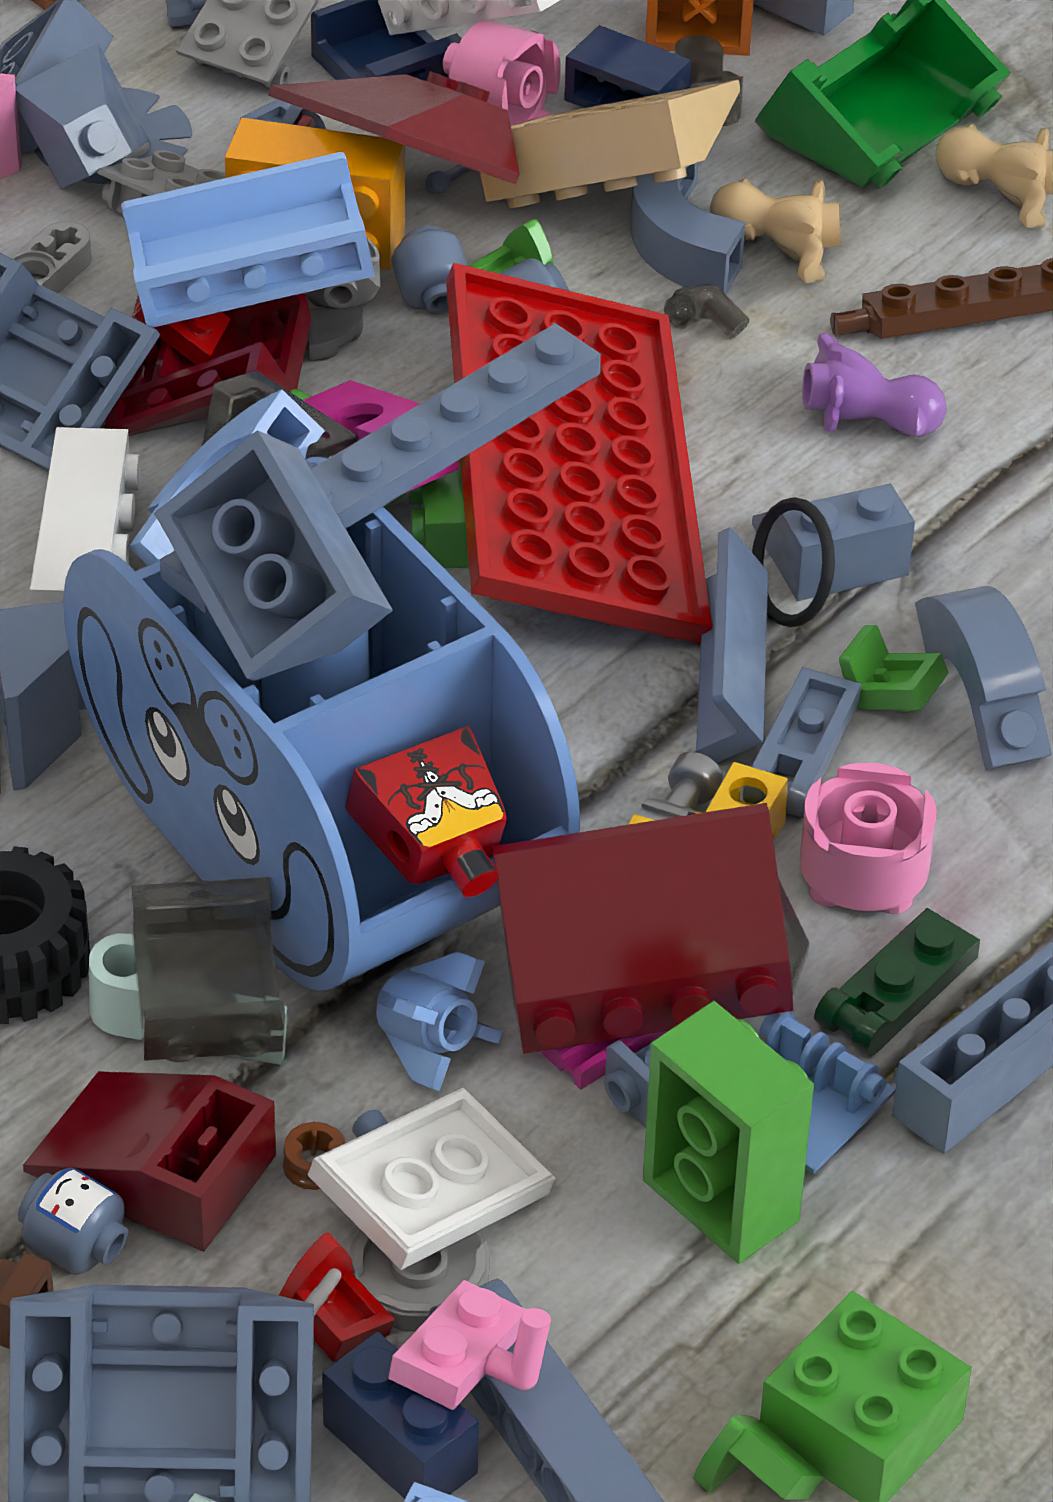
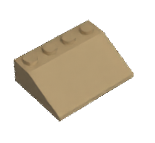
[480,80,740,208]

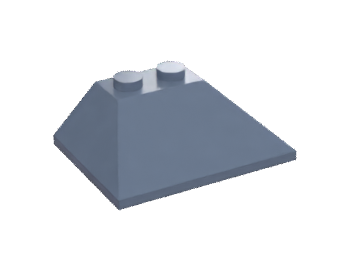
[0,253,160,471]
[8,1285,314,1502]

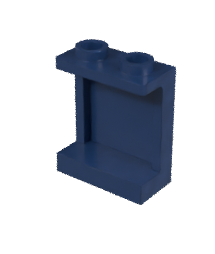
[311,0,462,81]

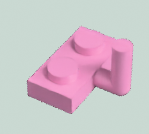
[388,1280,551,1410]

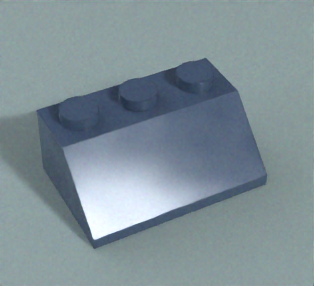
[0,0,114,154]
[154,430,393,681]

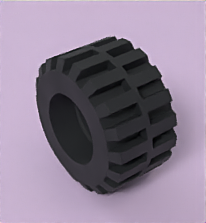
[0,846,90,1024]

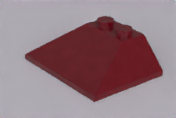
[268,71,520,185]
[104,293,312,436]

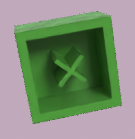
[760,1290,972,1502]

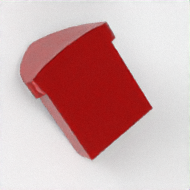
[278,1232,395,1362]

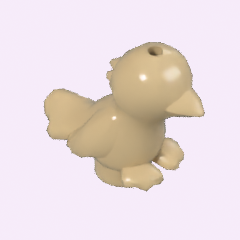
[936,123,1053,228]
[710,178,841,283]

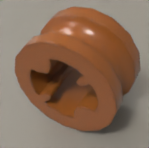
[283,1121,346,1190]

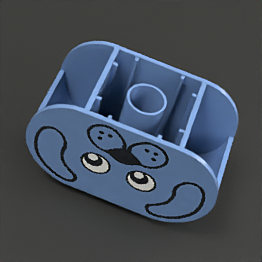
[63,457,580,991]

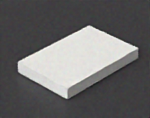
[308,1088,556,1270]

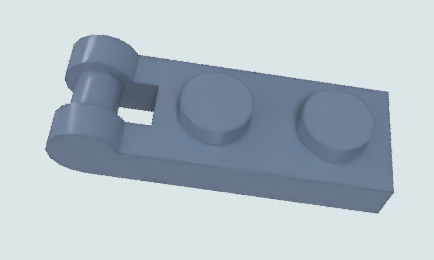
[743,667,862,818]

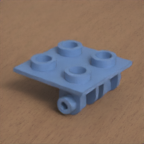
[759,1012,896,1174]

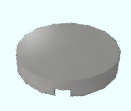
[349,1229,490,1331]

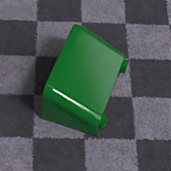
[755,0,1011,189]

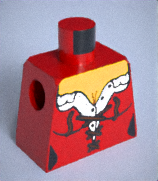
[345,726,506,897]

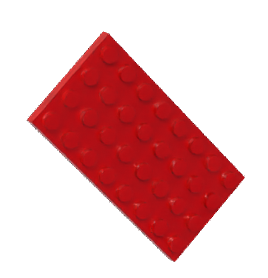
[446,263,712,644]

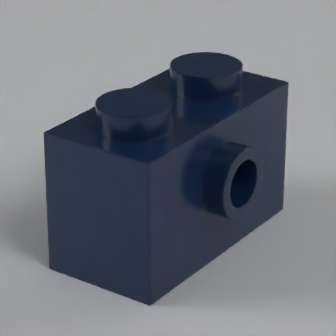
[564,25,691,108]
[322,1331,479,1499]

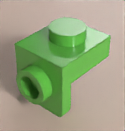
[839,625,949,713]

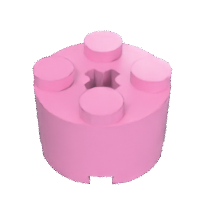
[443,20,561,125]
[800,763,936,914]

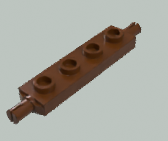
[830,258,1053,339]

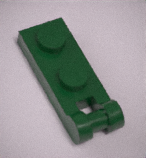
[814,908,980,1056]

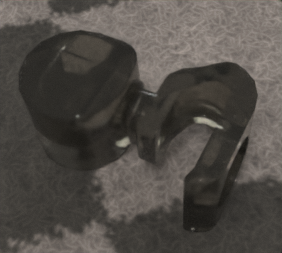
[675,35,744,126]

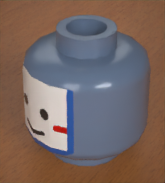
[18,1167,129,1275]

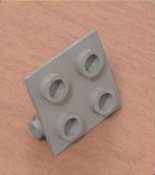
[176,0,318,88]
[97,150,225,214]

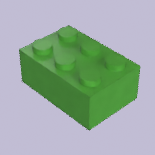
[643,1001,814,1264]

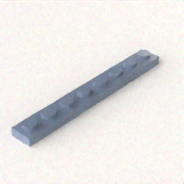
[160,323,601,614]

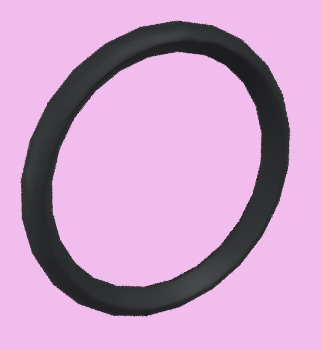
[752,497,835,628]

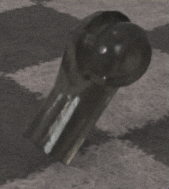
[664,284,750,339]

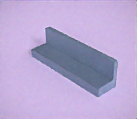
[696,527,768,763]

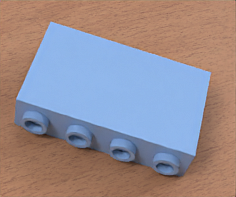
[121,152,375,328]

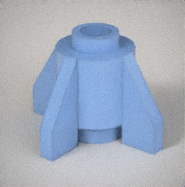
[376,952,503,1091]

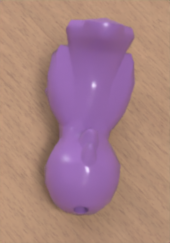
[802,333,947,437]

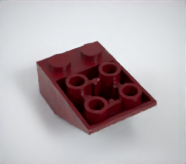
[23,1071,276,1252]

